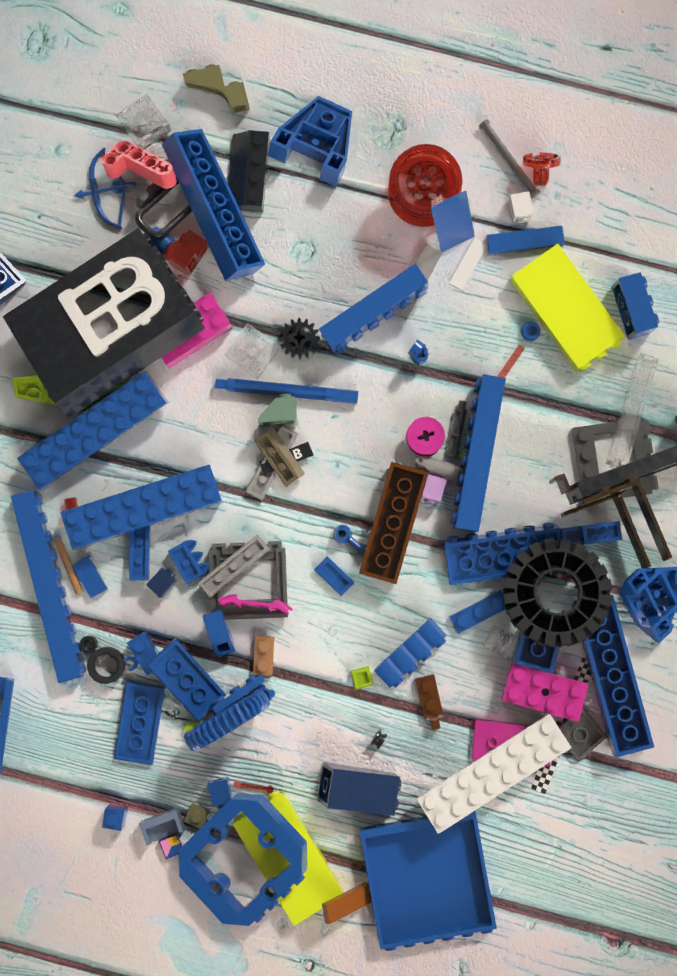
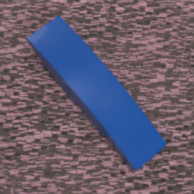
[560,521,622,545]

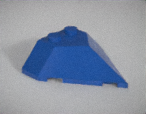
[620,567,677,643]

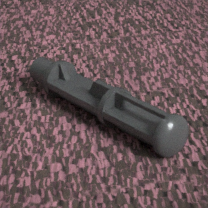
[447,400,467,459]

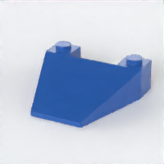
[268,96,352,187]

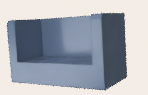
[139,807,186,846]

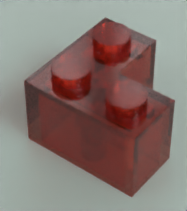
[165,230,209,277]

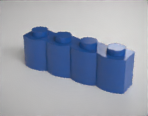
[374,618,447,688]

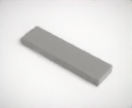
[394,244,443,320]
[245,425,298,501]
[198,534,270,598]

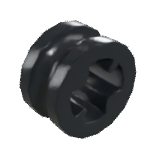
[79,636,98,653]
[370,729,387,749]

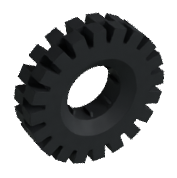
[503,539,612,648]

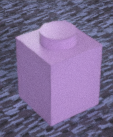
[421,474,447,505]

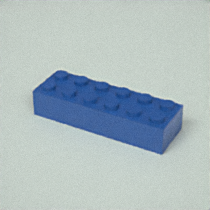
[319,263,429,353]

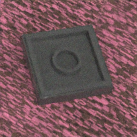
[558,708,607,762]

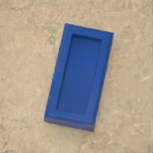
[72,556,108,599]
[314,556,354,596]

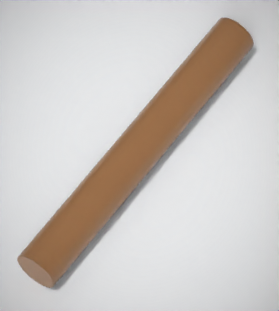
[55,539,83,595]

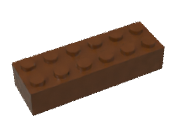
[359,462,429,584]

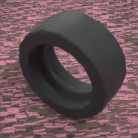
[87,647,126,684]

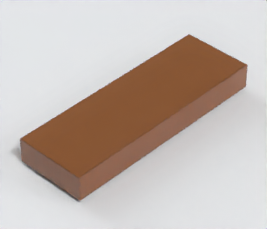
[322,882,372,924]

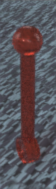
[234,780,274,793]

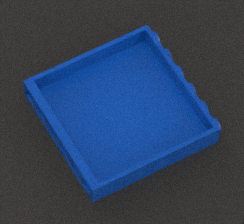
[360,811,497,951]

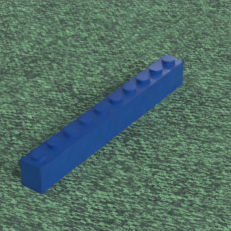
[11,490,86,683]

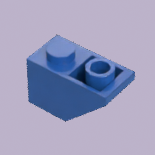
[203,610,235,657]

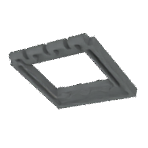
[572,418,659,498]
[209,541,288,620]

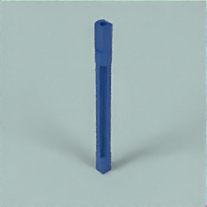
[215,378,359,404]

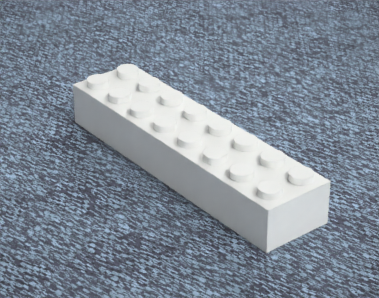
[416,714,571,834]

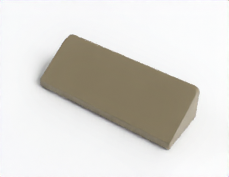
[254,427,305,487]

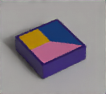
[159,833,183,859]

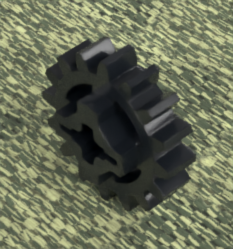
[279,318,320,360]

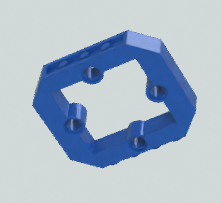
[179,793,307,926]

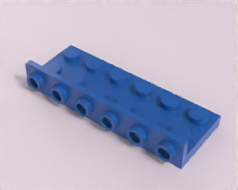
[443,523,561,585]

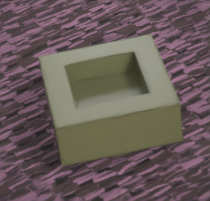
[184,802,210,828]

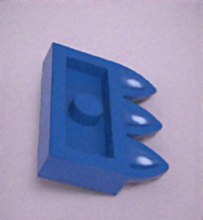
[168,540,210,584]

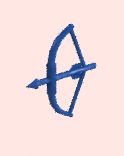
[73,147,136,229]

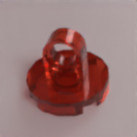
[522,152,561,186]

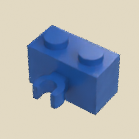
[123,632,160,676]

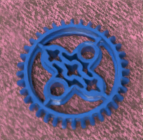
[184,689,270,751]

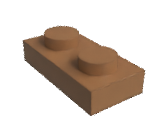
[253,636,275,676]

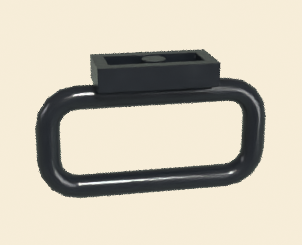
[135,177,192,239]

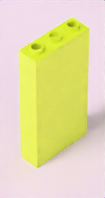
[509,244,625,372]
[233,790,344,926]

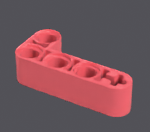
[101,141,177,189]

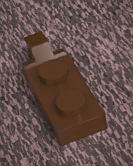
[415,674,443,730]

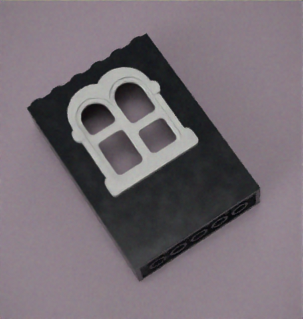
[2,228,205,418]

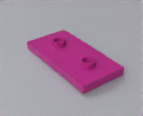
[472,720,550,767]

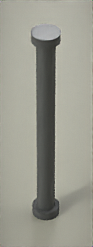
[479,119,541,199]

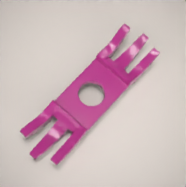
[218,594,293,615]

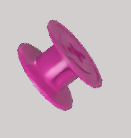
[406,417,445,456]

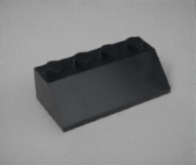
[228,130,270,212]

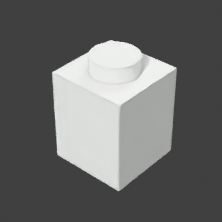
[508,191,534,223]

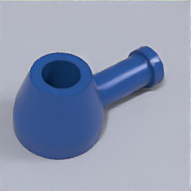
[333,525,366,554]

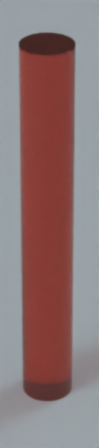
[497,345,525,378]

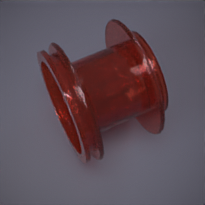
[388,144,463,227]

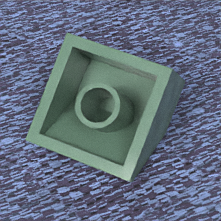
[258,394,298,427]

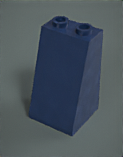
[317,762,402,816]

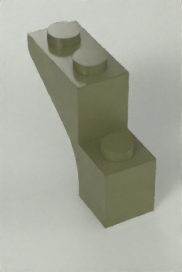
[183,64,250,114]

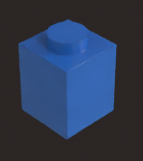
[208,777,233,808]
[102,804,128,831]

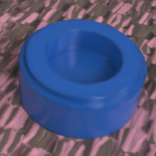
[521,322,541,341]

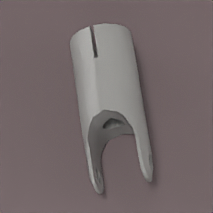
[415,456,459,482]

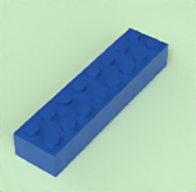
[161,129,265,281]
[17,371,169,490]
[450,374,506,533]
[60,464,222,551]
[572,595,655,757]

